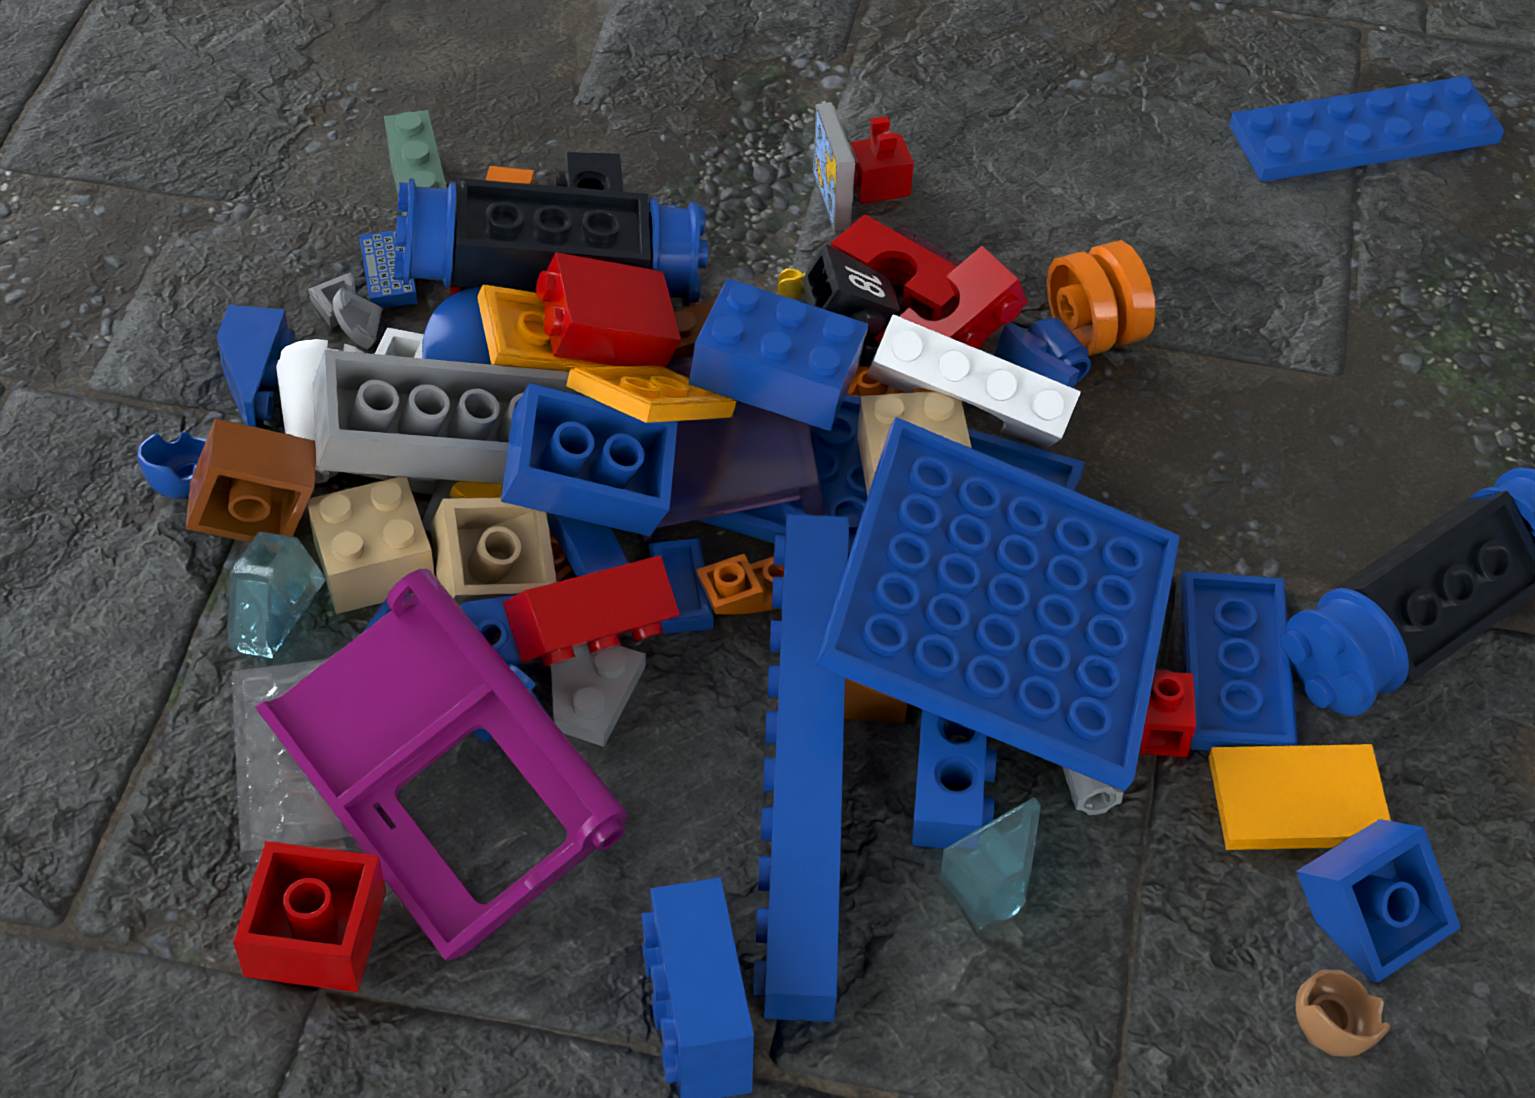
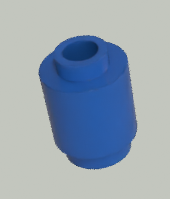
[1028,318,1091,384]

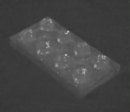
[232,659,357,864]

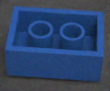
[689,278,869,431]
[501,383,678,536]
[641,877,754,1098]

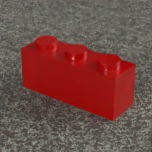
[502,555,680,667]

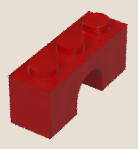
[831,214,959,321]
[874,246,1028,350]

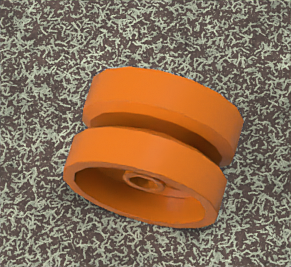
[1046,240,1156,356]

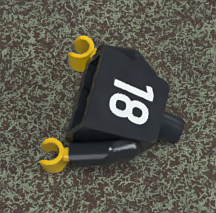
[778,244,907,347]

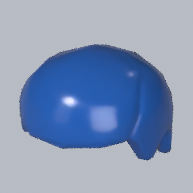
[137,431,207,498]

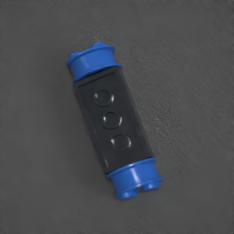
[394,178,708,306]
[1281,467,1535,716]

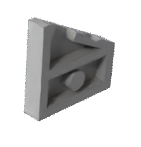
[551,645,646,747]

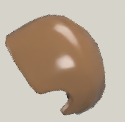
[1295,970,1391,1058]

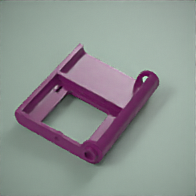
[255,569,628,960]

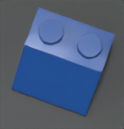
[1296,819,1461,983]

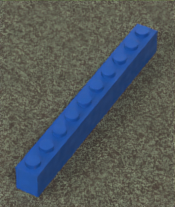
[753,514,849,1022]

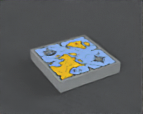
[813,102,855,231]

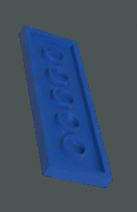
[1229,76,1504,182]

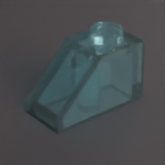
[939,797,1041,928]

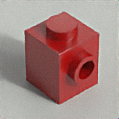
[1139,670,1196,757]

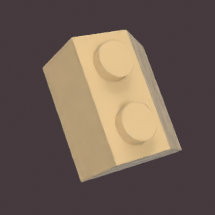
[430,498,557,609]

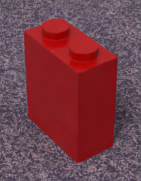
[536,252,681,368]

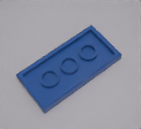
[1180,571,1298,751]

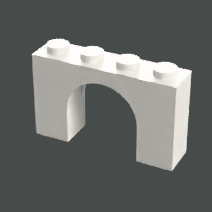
[867,315,1080,450]

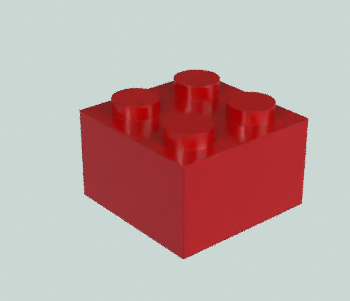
[233,841,386,992]

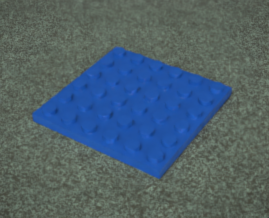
[816,417,1180,792]

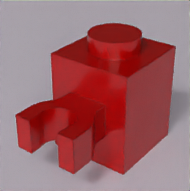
[850,116,914,204]

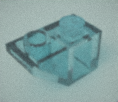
[228,532,326,658]

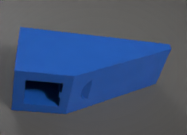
[217,305,295,428]

